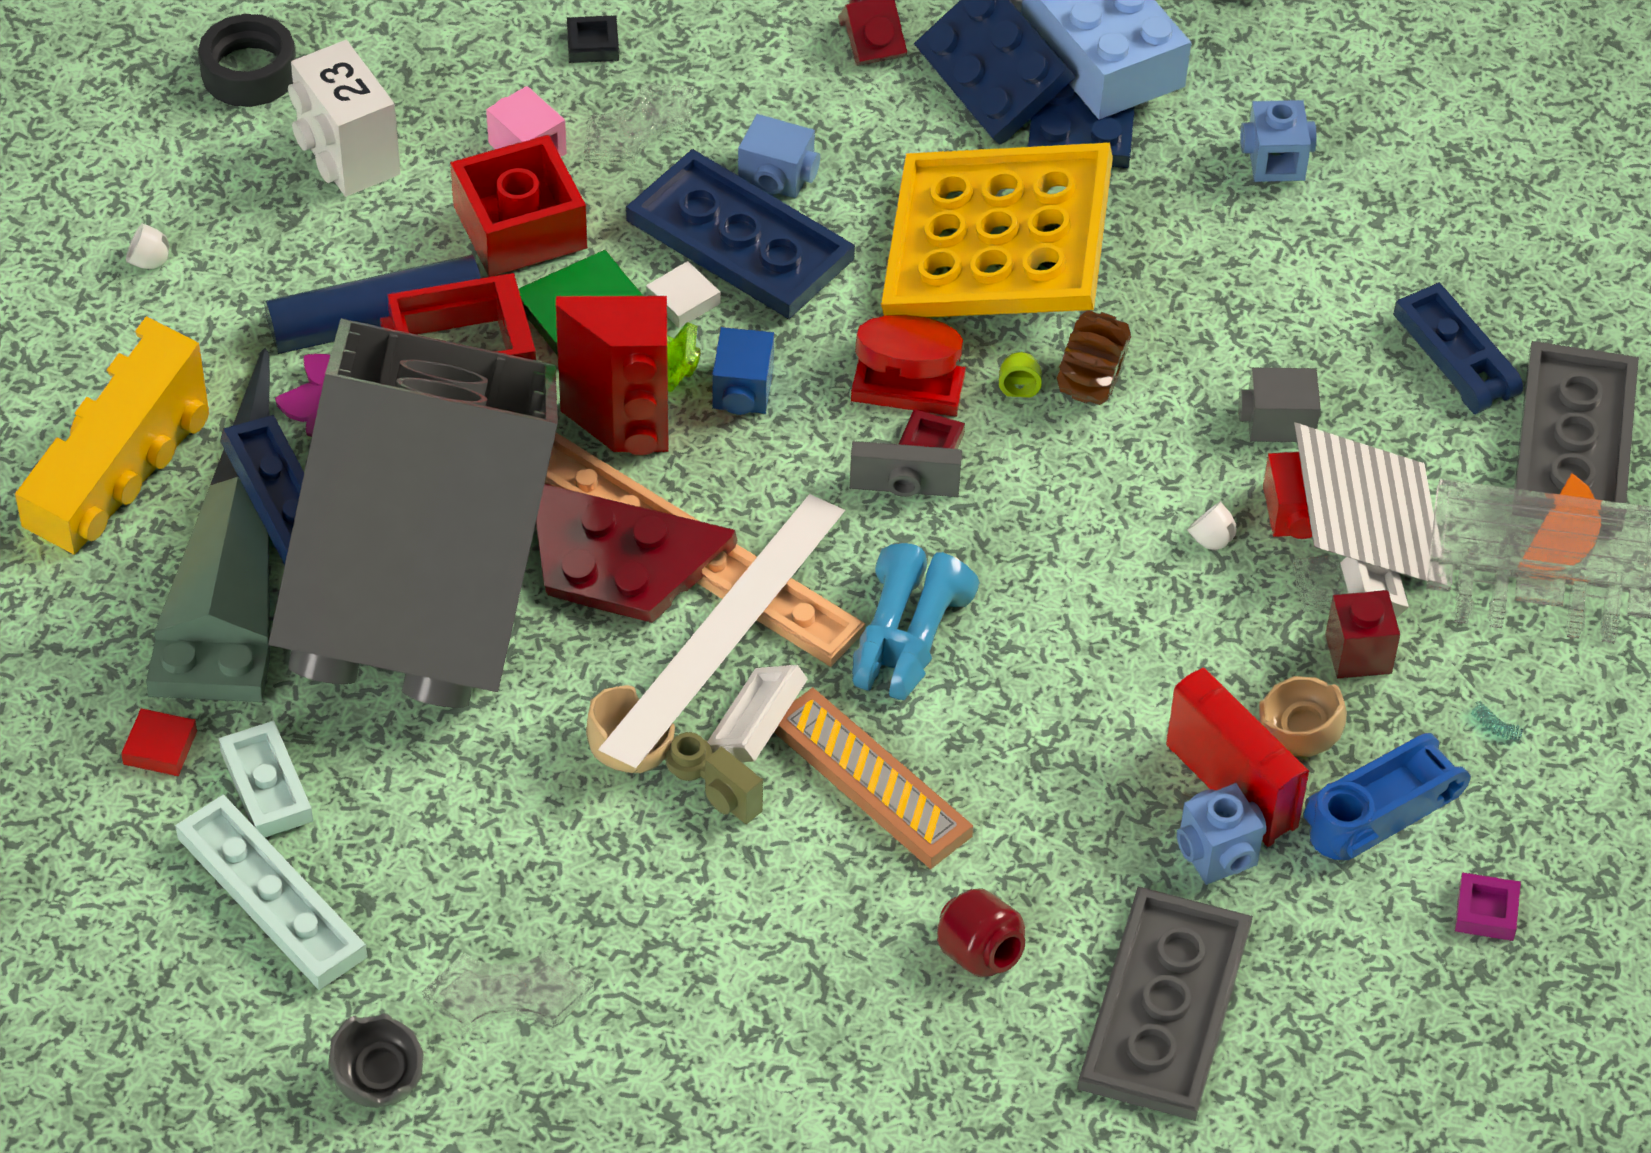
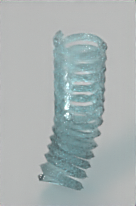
[1471,701,1523,741]

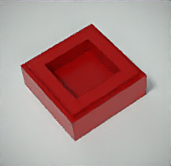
[121,708,197,776]

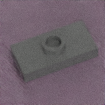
[849,441,962,497]

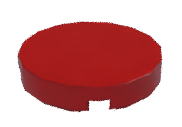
[855,315,963,379]

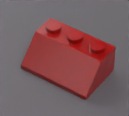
[556,296,669,456]

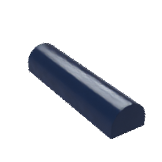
[264,254,481,354]

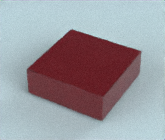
[899,409,965,449]

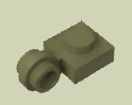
[665,732,763,825]

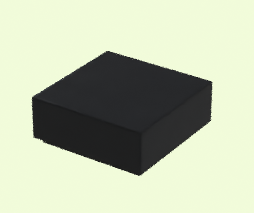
[567,15,619,63]

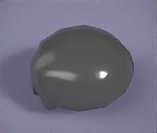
[328,1013,424,1108]

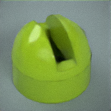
[999,352,1042,398]

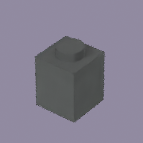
[1238,367,1321,442]

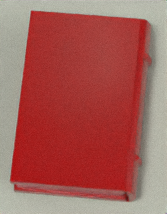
[1166,668,1309,847]

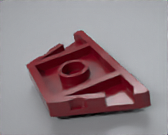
[536,484,738,623]

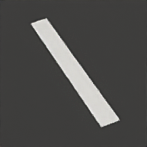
[598,494,845,768]

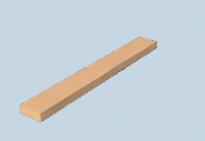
[545,433,865,667]

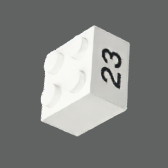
[288,39,401,197]

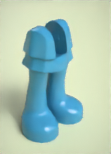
[852,543,980,700]

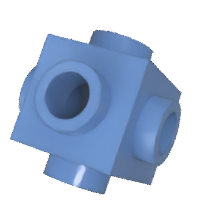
[1240,100,1317,182]
[1177,783,1266,885]

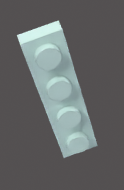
[175,794,367,990]

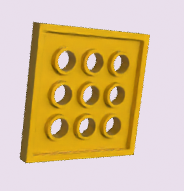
[881,143,1113,317]

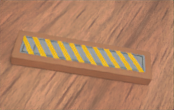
[774,687,973,869]

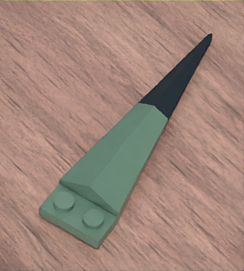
[146,348,270,702]

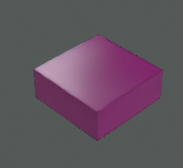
[1454,872,1521,941]

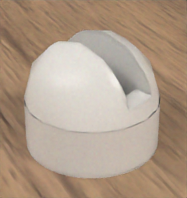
[126,223,170,269]
[1187,501,1236,550]

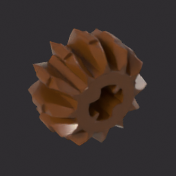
[1057,310,1131,405]

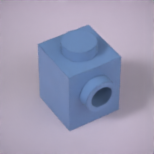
[738,114,820,198]

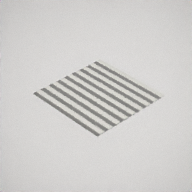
[1294,422,1447,587]

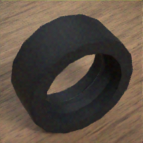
[198,14,296,107]

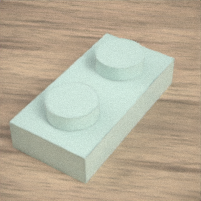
[219,721,313,837]

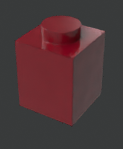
[1325,590,1400,679]

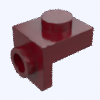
[838,0,908,66]

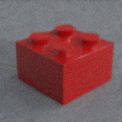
[450,134,588,277]

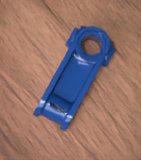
[1303,733,1471,860]

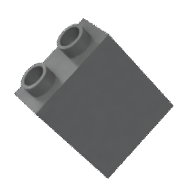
[268,319,558,708]

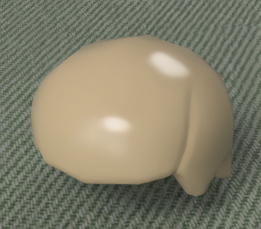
[1259,676,1347,757]
[586,685,675,773]

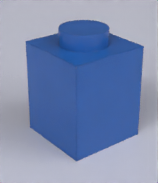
[712,327,774,415]

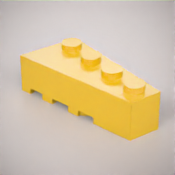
[15,316,209,555]

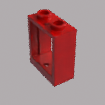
[380,273,536,361]

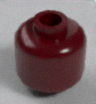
[937,888,1025,977]

